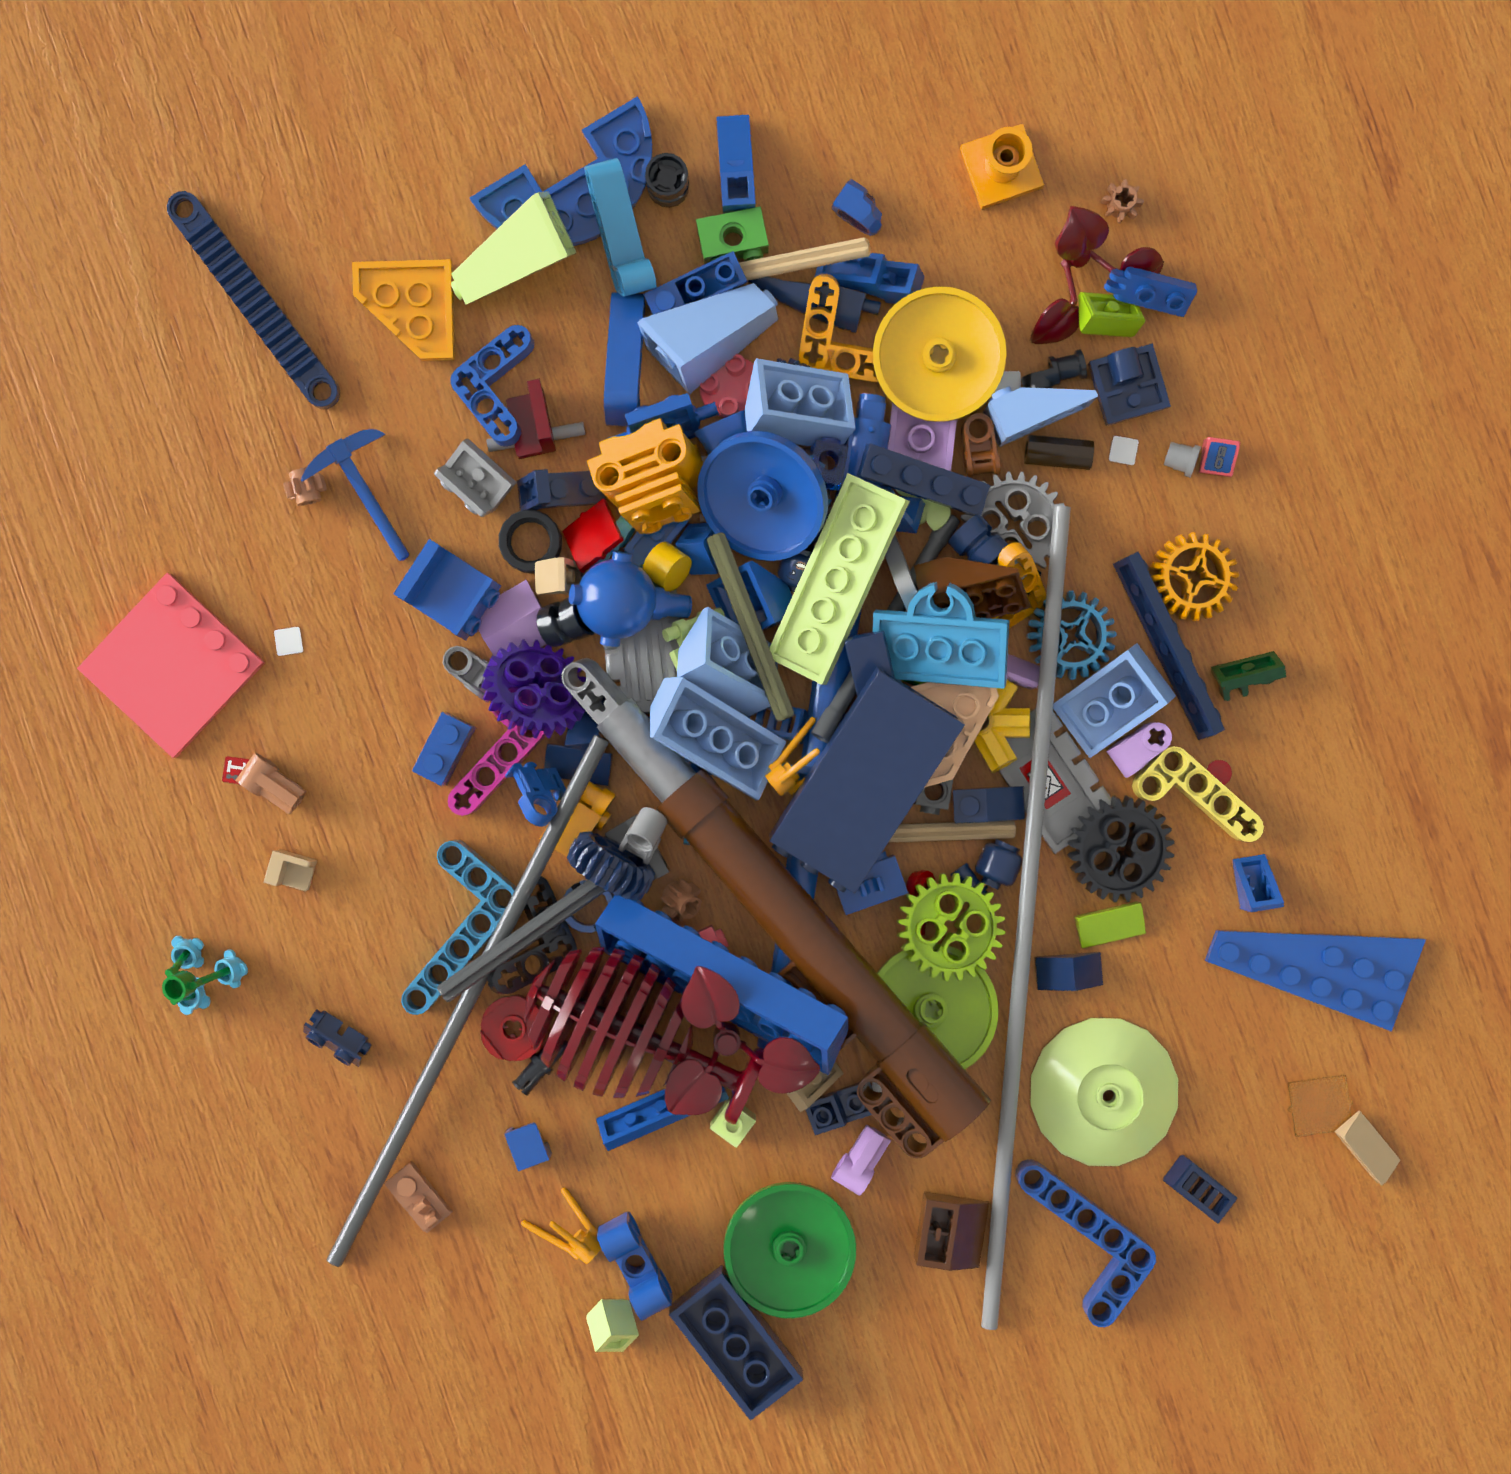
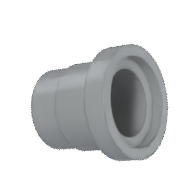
[1164,442,1201,478]

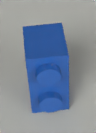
[412,712,476,786]

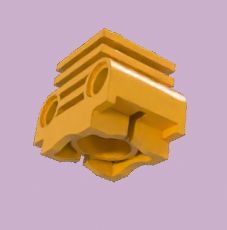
[587,418,703,534]

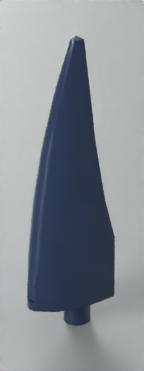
[748,277,881,333]

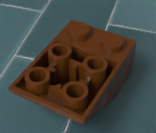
[914,557,1031,618]

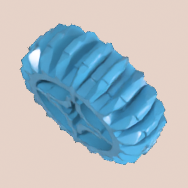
[1026,591,1117,680]

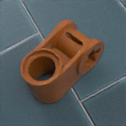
[961,413,1001,478]

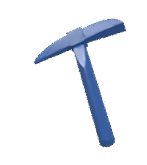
[301,429,409,561]

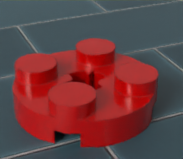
[480,994,547,1061]

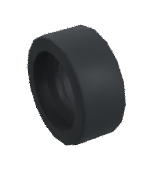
[499,510,562,573]

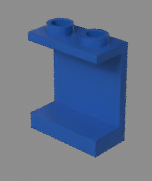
[393,539,501,641]

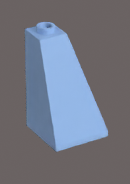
[637,283,778,394]

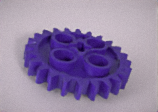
[481,639,586,739]

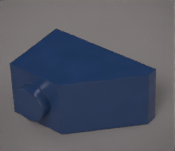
[953,786,1025,823]

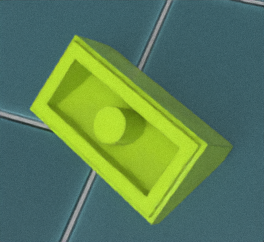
[1078,292,1145,337]
[1074,901,1146,948]

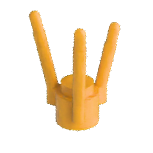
[765,717,820,796]
[521,1187,601,1264]

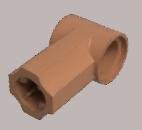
[236,753,307,814]

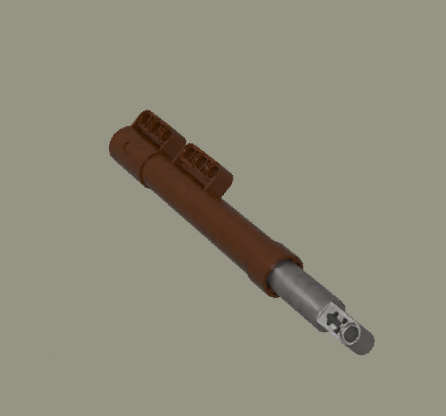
[562,658,991,1158]

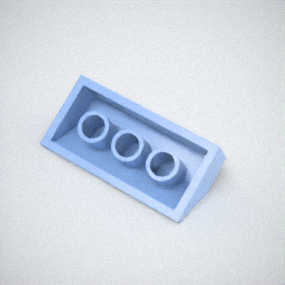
[650,677,786,800]

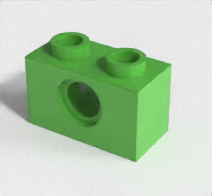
[696,206,769,265]

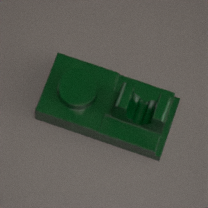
[1211,651,1286,701]

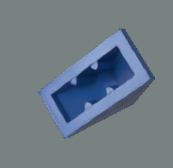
[1233,854,1284,912]

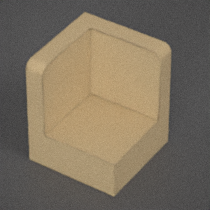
[263,849,317,891]

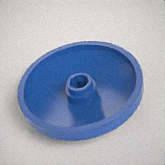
[697,431,828,561]

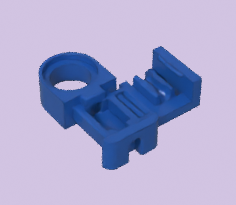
[505,762,566,827]

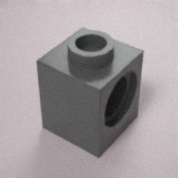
[914,778,954,815]

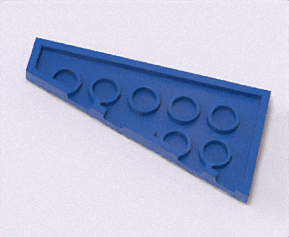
[1205,930,1426,1031]

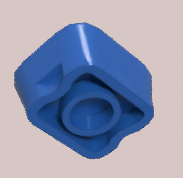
[695,410,747,455]

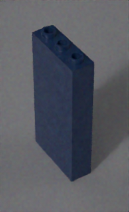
[769,667,965,893]

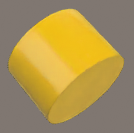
[642,541,692,592]

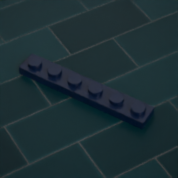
[1113,551,1225,740]

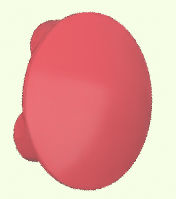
[700,354,754,418]

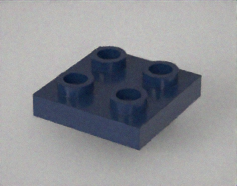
[1088,343,1171,426]

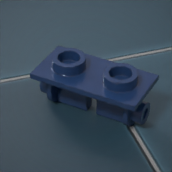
[303,1009,372,1067]

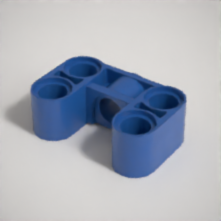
[597,1211,673,1321]

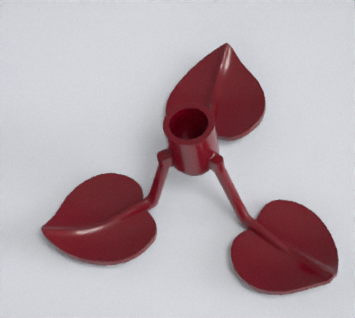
[1030,206,1164,344]
[665,966,820,1115]

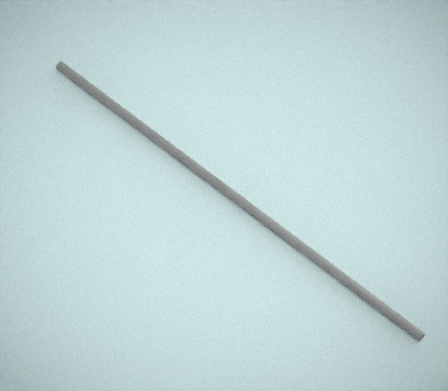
[981,506,1071,1330]

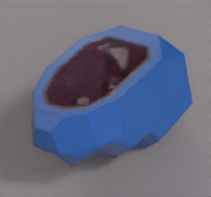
[832,179,882,236]

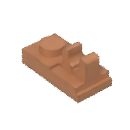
[384,1161,453,1233]

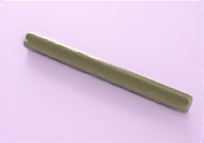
[707,532,794,721]

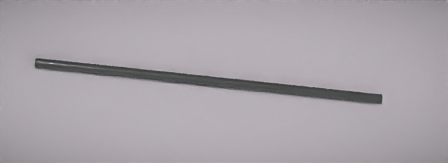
[327,734,609,1267]

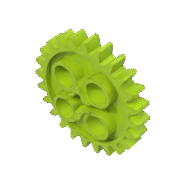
[897,873,1005,981]

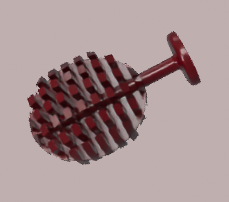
[524,947,764,1125]

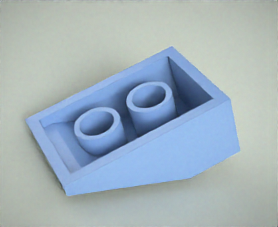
[983,386,1098,447]
[1053,643,1176,758]

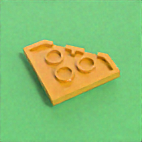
[352,259,455,361]

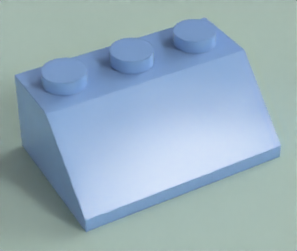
[745,358,855,451]
[677,607,778,717]

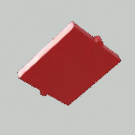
[562,499,624,573]

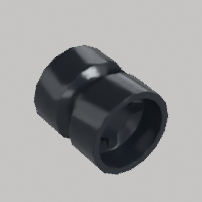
[645,153,689,208]
[536,598,595,647]

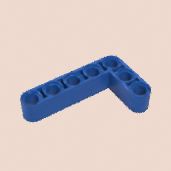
[1015,1159,1156,1327]

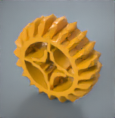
[1150,532,1239,621]

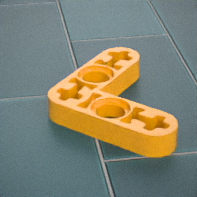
[799,274,878,382]
[992,542,1046,629]

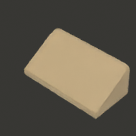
[1334,1111,1400,1186]

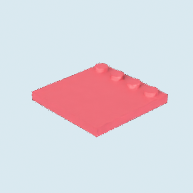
[77,573,265,758]

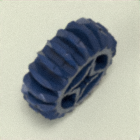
[567,831,655,900]

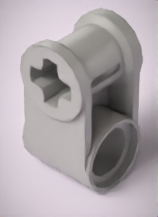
[443,646,489,703]
[618,807,667,865]

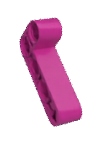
[447,701,546,816]

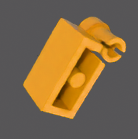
[539,781,616,857]

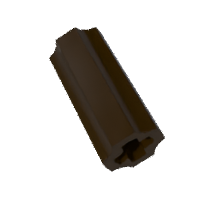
[1024,435,1094,470]

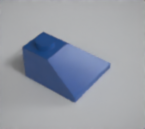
[706,560,792,631]

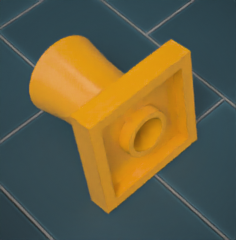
[960,124,1044,210]

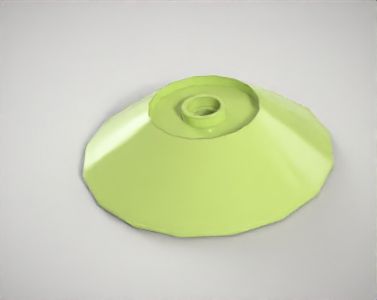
[1030,1018,1178,1166]

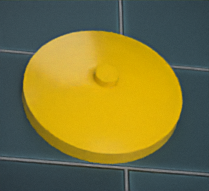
[873,287,1006,422]

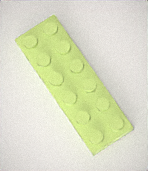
[770,473,910,685]

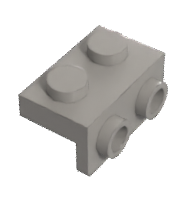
[434,439,517,517]

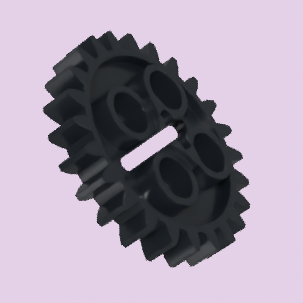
[1067,795,1175,902]

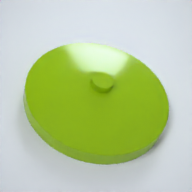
[877,944,999,1069]

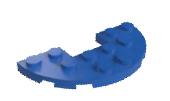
[470,96,653,246]

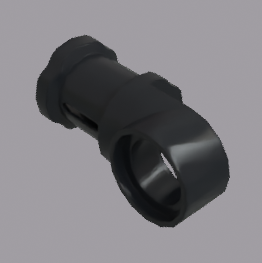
[1021,349,1087,388]

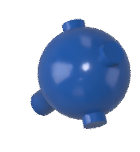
[569,551,692,647]

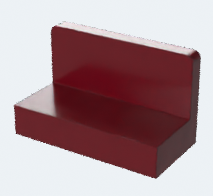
[506,378,556,459]

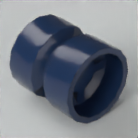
[948,513,1009,565]

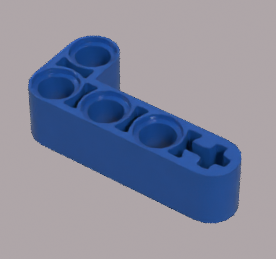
[604,292,645,426]

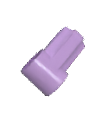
[831,1124,891,1196]

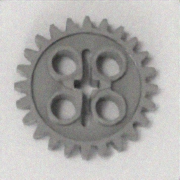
[961,471,1065,569]

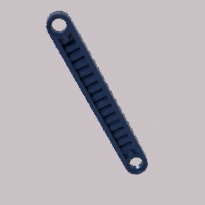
[167,191,340,409]

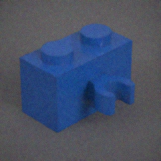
[836,851,908,915]

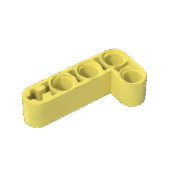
[1132,746,1264,842]

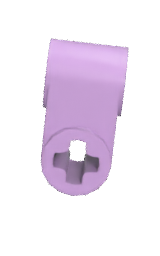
[1106,722,1172,778]

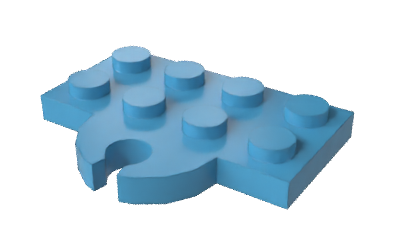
[873,582,1009,689]

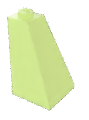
[451,191,577,304]

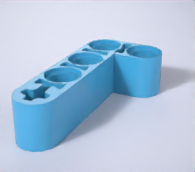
[584,158,656,297]

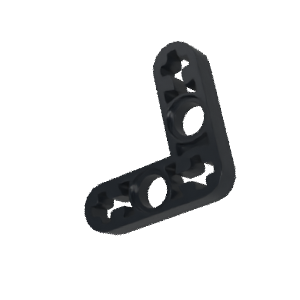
[487,876,577,994]

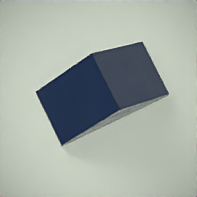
[1035,952,1103,991]

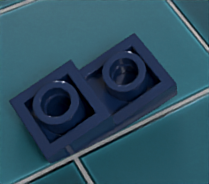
[805,1082,873,1135]

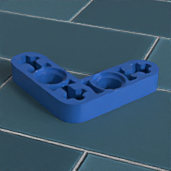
[450,325,534,447]

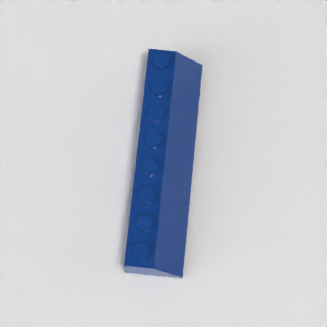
[595,895,848,1075]

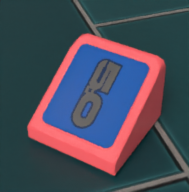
[1199,437,1240,477]

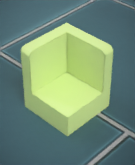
[587,1299,639,1352]

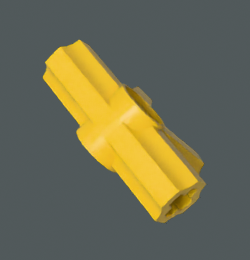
[974,680,1031,773]

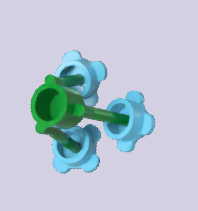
[162,936,248,1015]

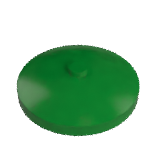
[723,1182,856,1318]

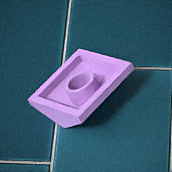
[888,403,957,471]
[478,580,546,656]

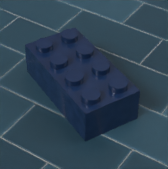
[669,1265,803,1421]

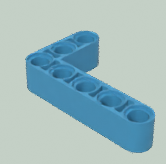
[401,840,516,1015]

